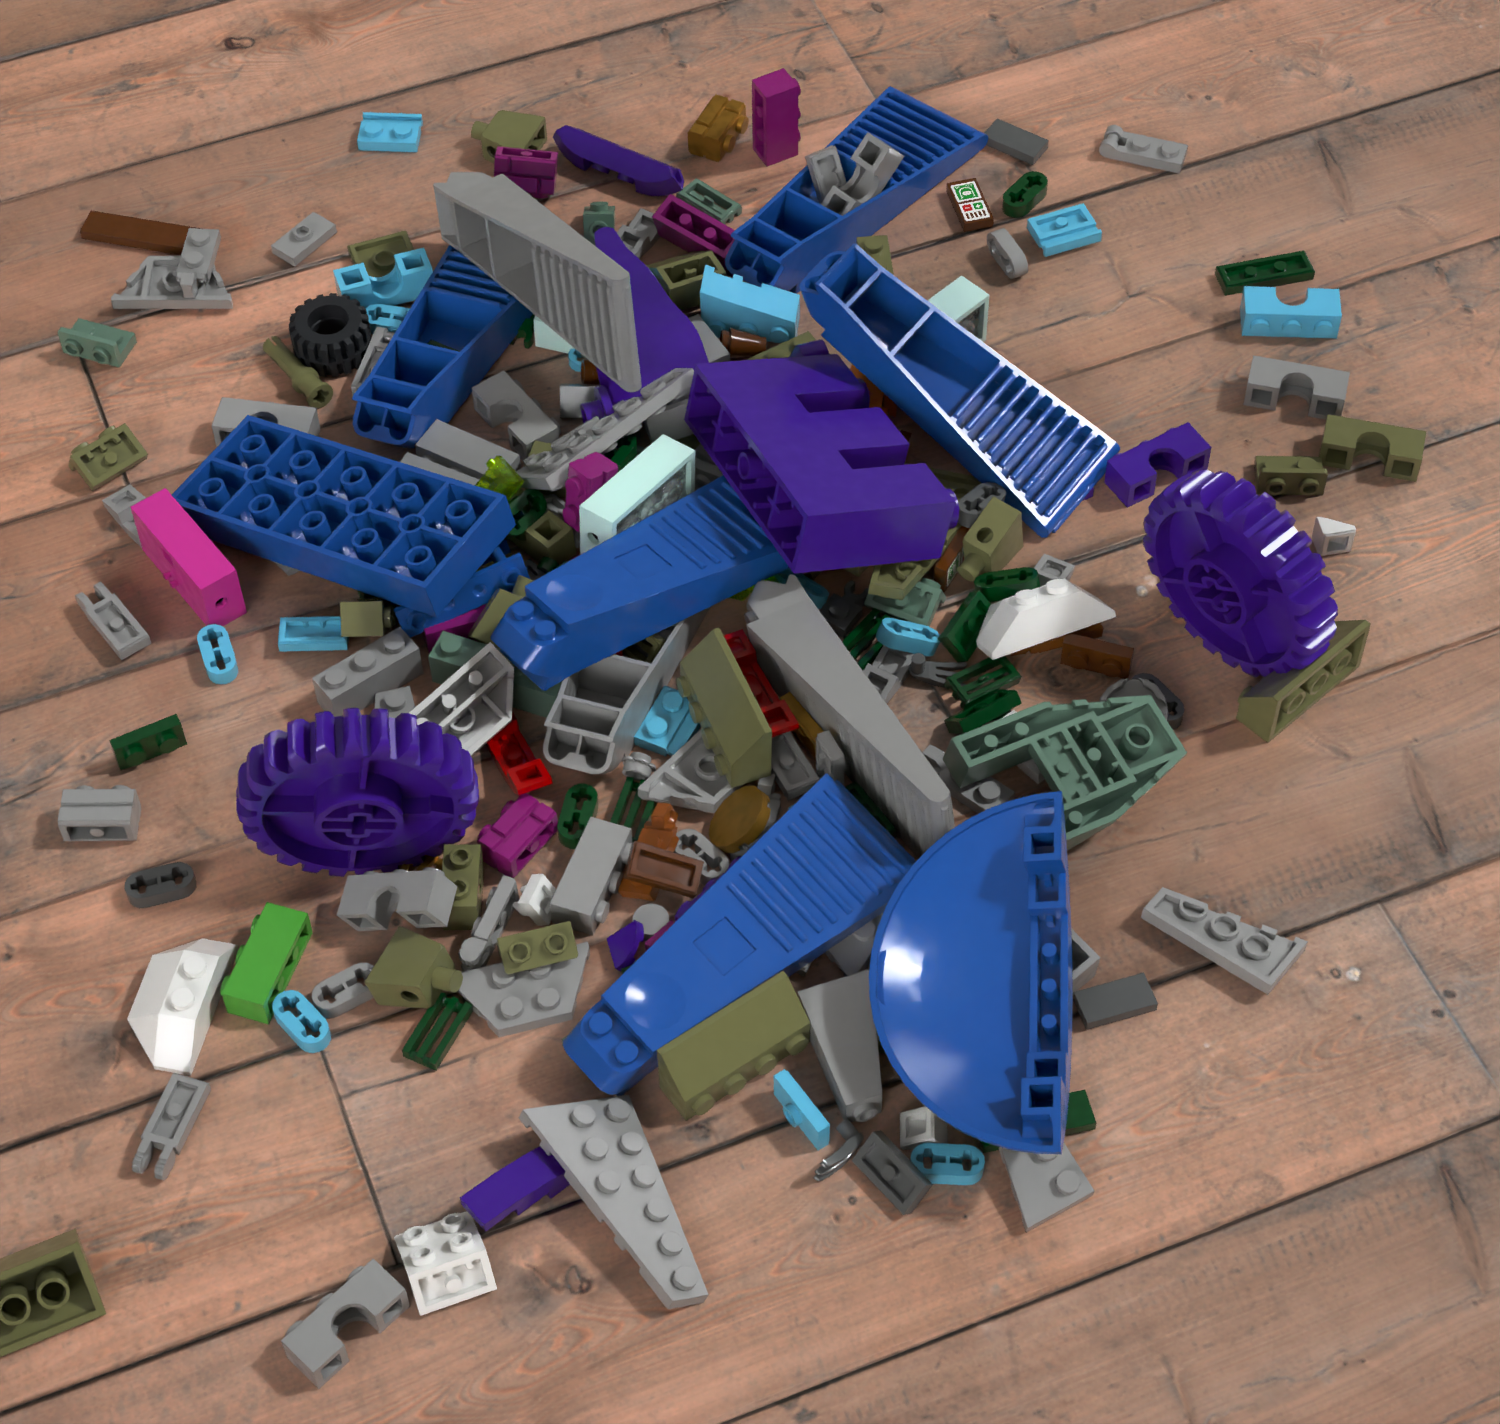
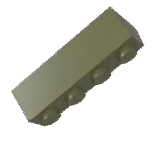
[1236,620,1371,743]
[676,628,772,788]
[657,971,810,1121]
[0,1228,106,1357]

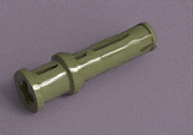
[263,336,333,409]

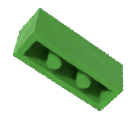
[220,902,313,1024]

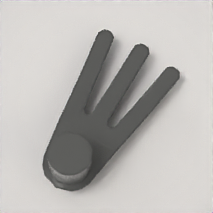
[909,653,967,689]
[813,1119,864,1182]

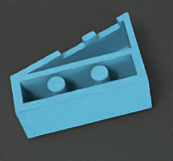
[700,265,800,343]

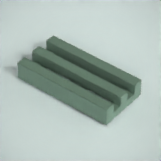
[676,178,742,225]

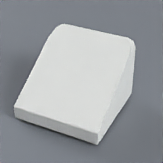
[1312,517,1356,556]
[900,1106,948,1150]

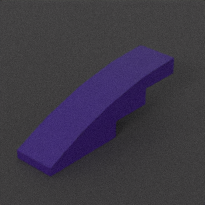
[460,1146,570,1232]

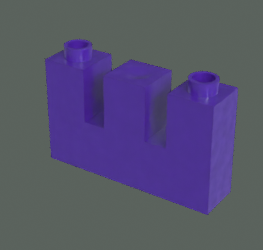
[684,354,959,574]

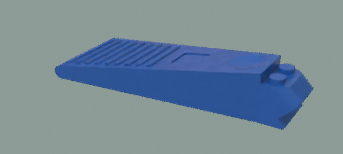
[725,86,988,294]
[799,243,1120,538]
[352,245,533,448]
[490,475,789,691]
[563,773,916,1096]

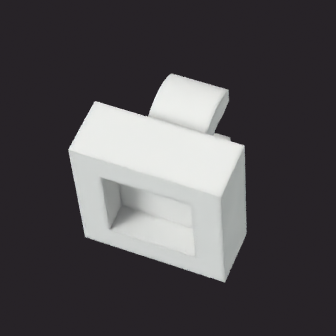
[512,874,556,926]

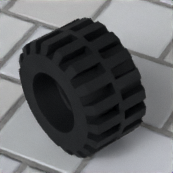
[289,293,372,377]

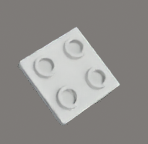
[394,1211,497,1316]

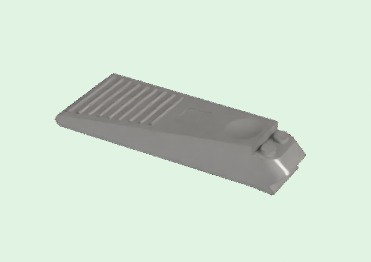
[433,172,642,392]
[744,574,955,859]
[543,607,710,774]

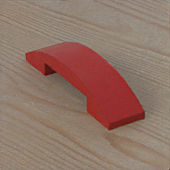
[723,629,799,738]
[486,712,553,795]

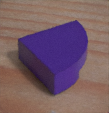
[606,920,644,972]

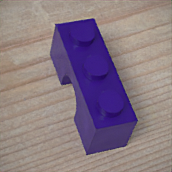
[1104,422,1211,508]

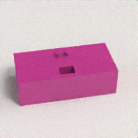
[130,488,247,626]

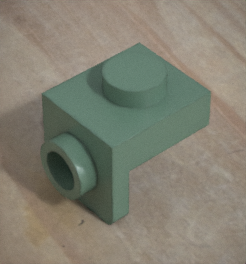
[583,202,616,245]

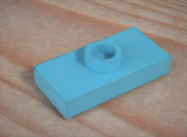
[278,616,349,652]
[774,1069,830,1151]

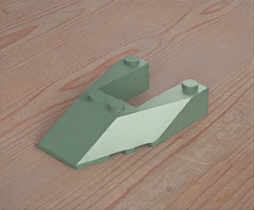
[943,695,1187,851]

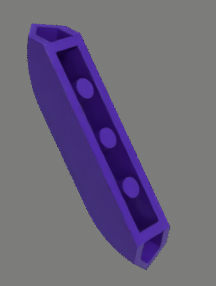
[553,125,684,196]

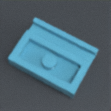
[357,112,423,152]
[1027,203,1102,257]
[634,685,701,756]

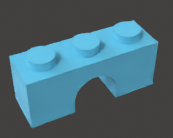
[333,247,433,308]
[1240,286,1342,339]

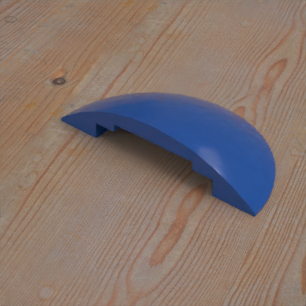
[869,791,1073,1155]

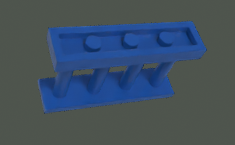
[391,540,530,638]

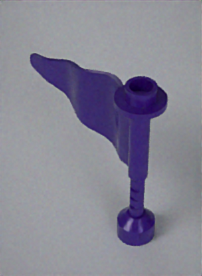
[580,227,829,449]

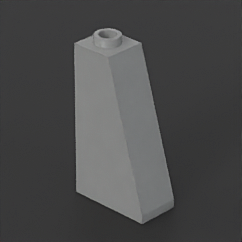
[797,969,882,1122]

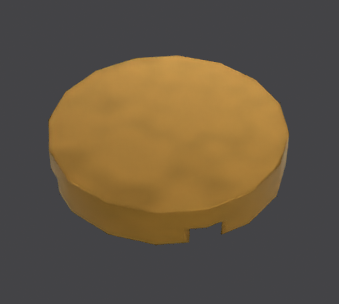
[709,786,771,853]

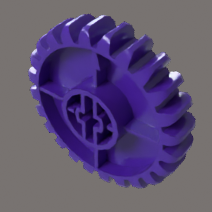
[1143,470,1338,677]
[236,708,479,877]

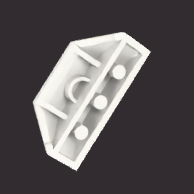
[976,578,1116,660]
[409,642,514,756]
[127,938,239,1076]

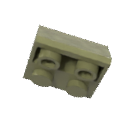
[646,251,726,311]

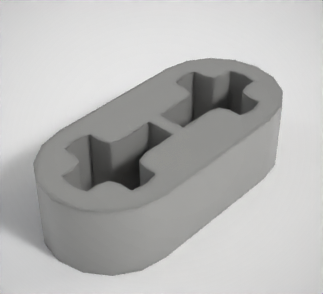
[987,228,1028,279]
[674,829,730,885]
[311,963,374,1018]

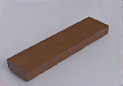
[80,210,202,255]

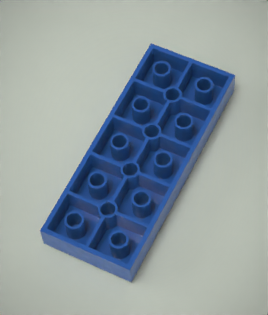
[172,415,516,617]

